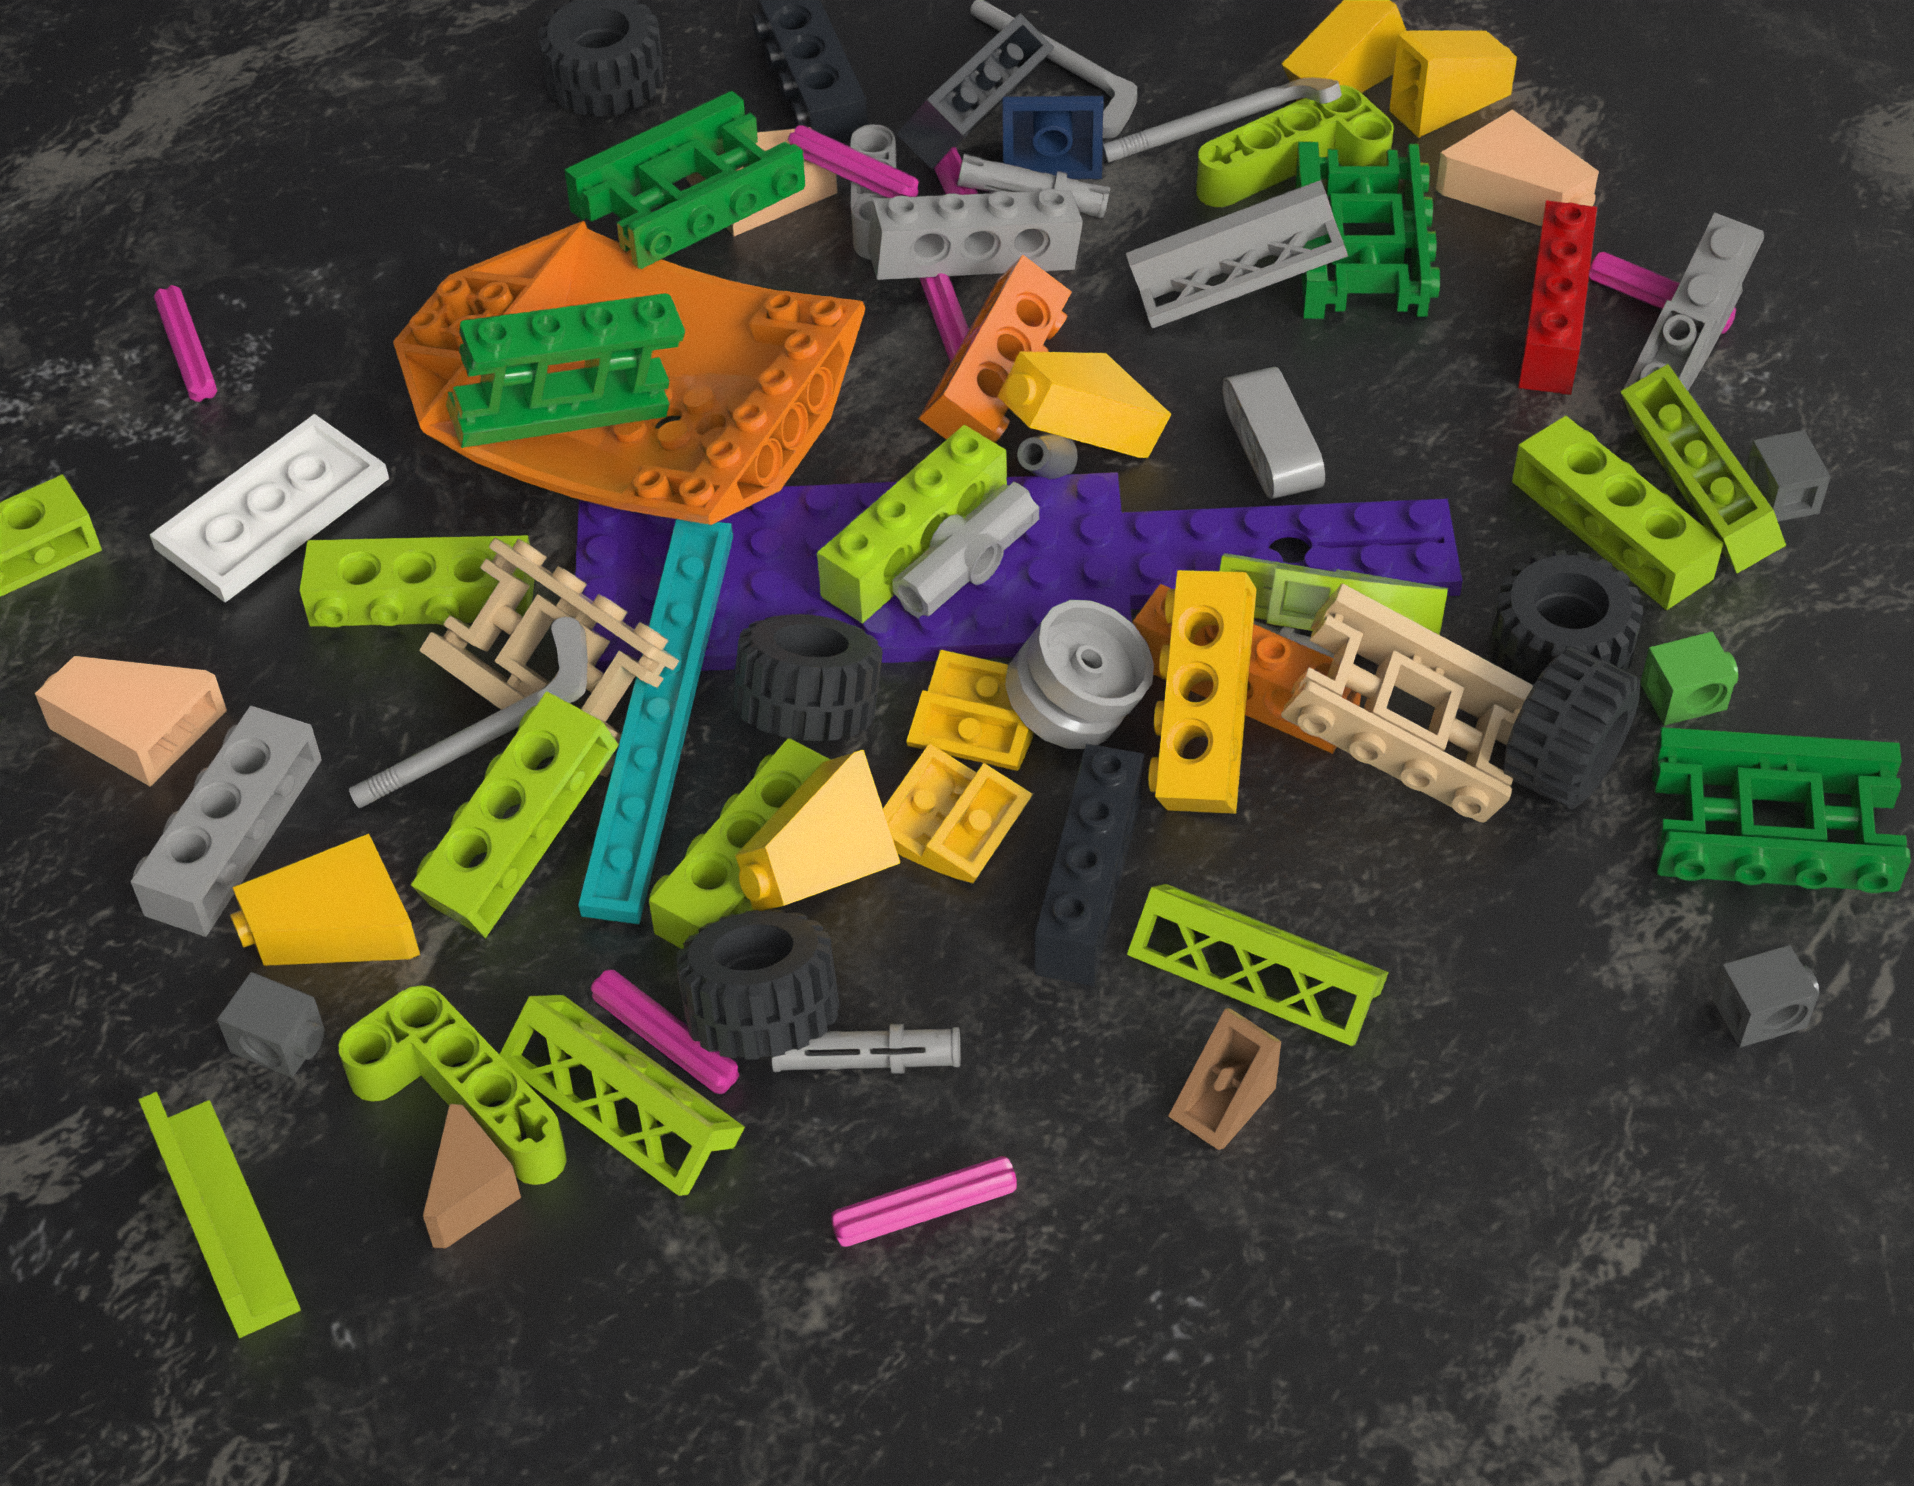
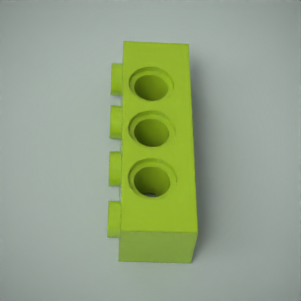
[1620,364,1786,573]
[1512,416,1724,610]
[817,425,1007,624]
[0,474,102,597]
[300,535,534,627]
[411,691,619,938]
[649,738,831,949]

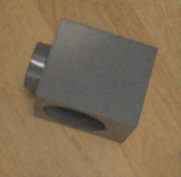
[1745,430,1831,522]
[1712,945,1819,1048]
[217,972,325,1078]

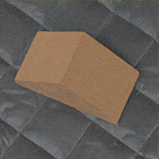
[1168,1008,1281,1150]
[423,1104,521,1249]

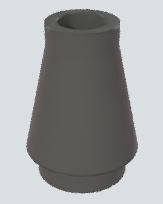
[1017,431,1078,479]

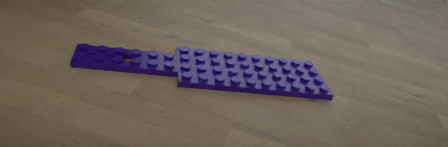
[575,472,1463,673]

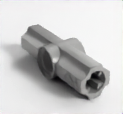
[892,482,1039,619]

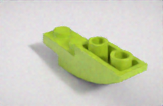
[1220,553,1448,635]

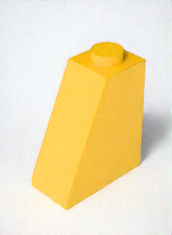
[1281,0,1406,101]
[1389,31,1517,138]
[997,351,1171,458]
[735,750,900,911]
[230,834,420,966]

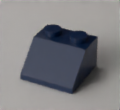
[1003,96,1104,179]

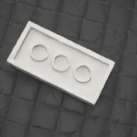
[150,414,389,602]

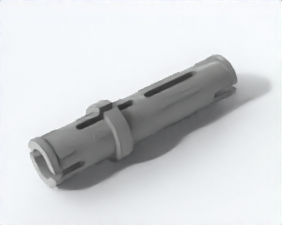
[957,154,1110,219]
[772,1024,961,1074]

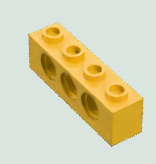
[1149,570,1256,814]

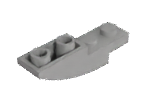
[1621,213,1764,395]

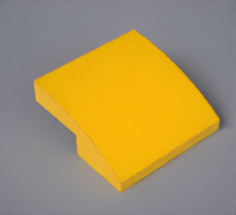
[906,650,1034,771]
[883,743,1033,883]

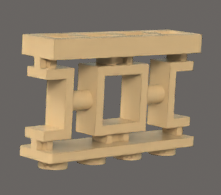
[419,538,679,777]
[1281,583,1533,823]

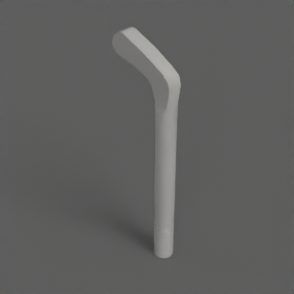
[970,0,1137,138]
[1103,77,1342,163]
[349,617,588,808]

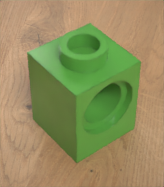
[1640,631,1738,726]

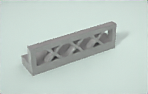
[1126,180,1348,329]

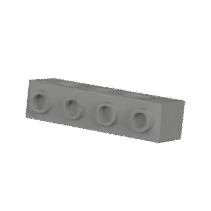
[868,189,1083,280]
[131,706,322,937]

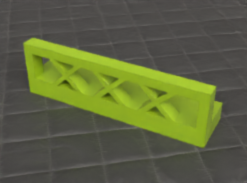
[1127,884,1389,1046]
[499,995,745,1196]
[138,1092,301,1338]

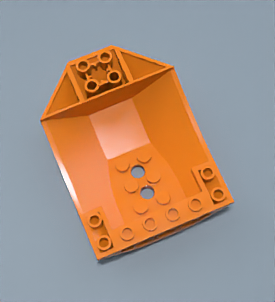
[393,221,865,525]

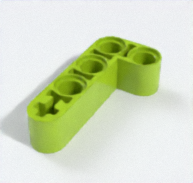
[1196,85,1394,207]
[339,985,566,1185]

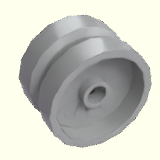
[1005,600,1154,749]

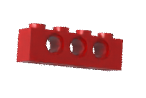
[1519,200,1597,395]

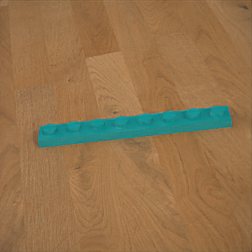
[579,519,733,924]

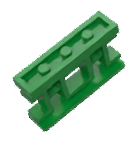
[564,91,805,269]
[1295,142,1440,319]
[446,293,685,448]
[1651,727,1911,893]

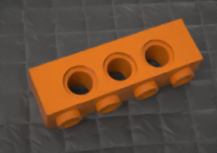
[919,255,1071,443]
[1133,584,1361,754]

